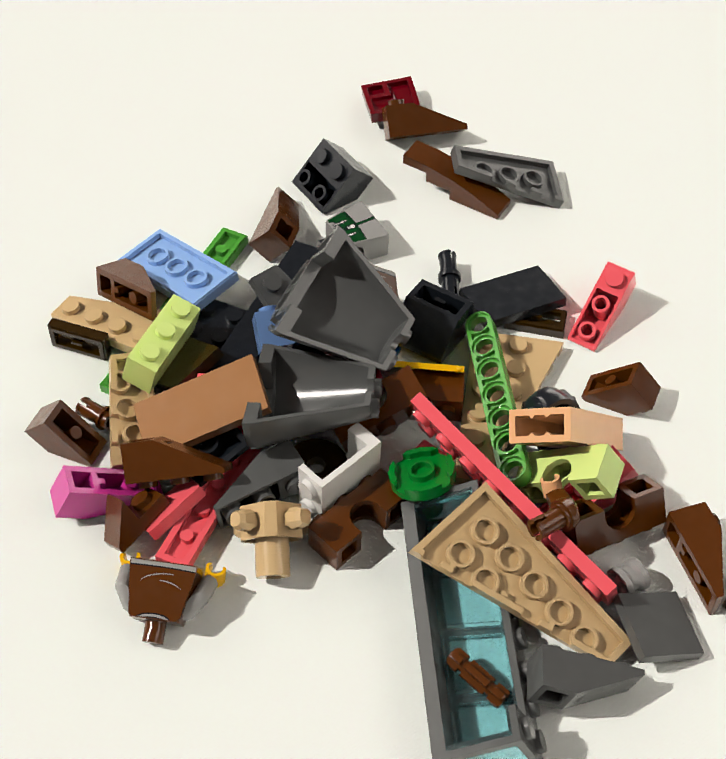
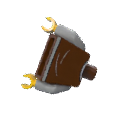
[115,552,226,645]

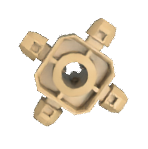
[230,500,311,579]

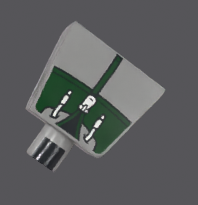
[316,201,389,260]

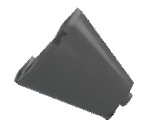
[268,226,415,372]
[242,344,382,449]

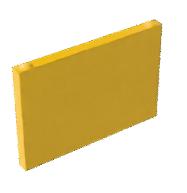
[394,361,465,372]

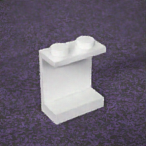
[298,422,381,518]

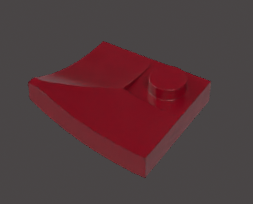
[361,76,420,123]

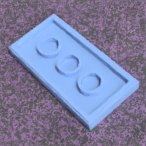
[118,229,239,310]

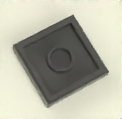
[613,591,704,663]

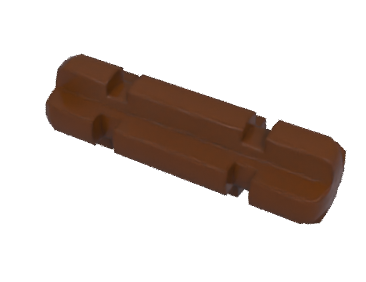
[445,648,510,709]

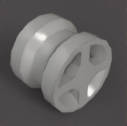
[606,557,651,594]

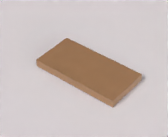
[133,354,272,447]

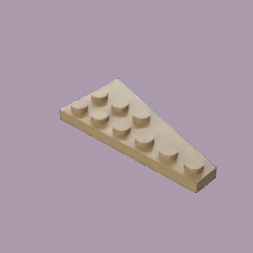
[454,330,564,485]
[408,481,631,662]

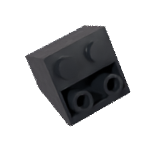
[292,138,373,214]
[403,279,474,364]

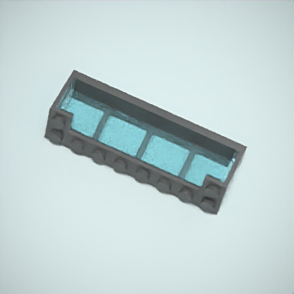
[401,479,547,759]

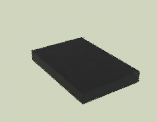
[460,265,566,328]

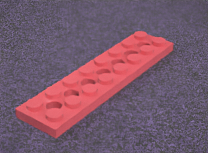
[410,392,618,606]

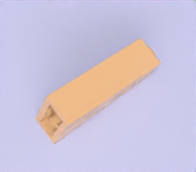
[509,406,623,451]

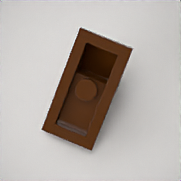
[104,488,170,553]

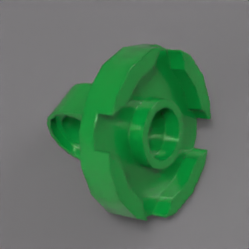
[388,447,457,513]

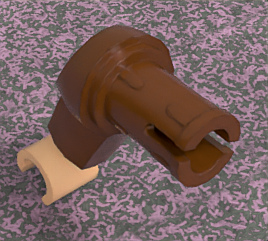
[527,474,580,541]

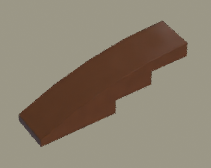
[403,140,511,219]

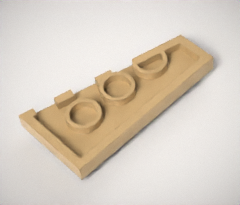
[51,295,161,353]
[109,353,155,469]

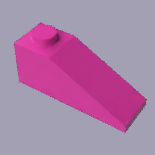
[50,465,164,519]

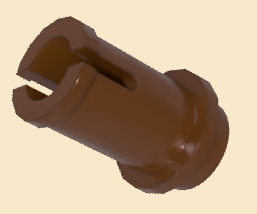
[75,397,110,430]

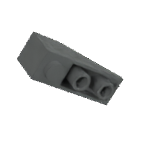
[213,440,307,529]
[527,644,645,710]

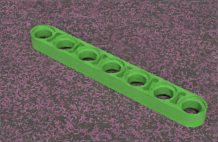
[465,311,532,489]

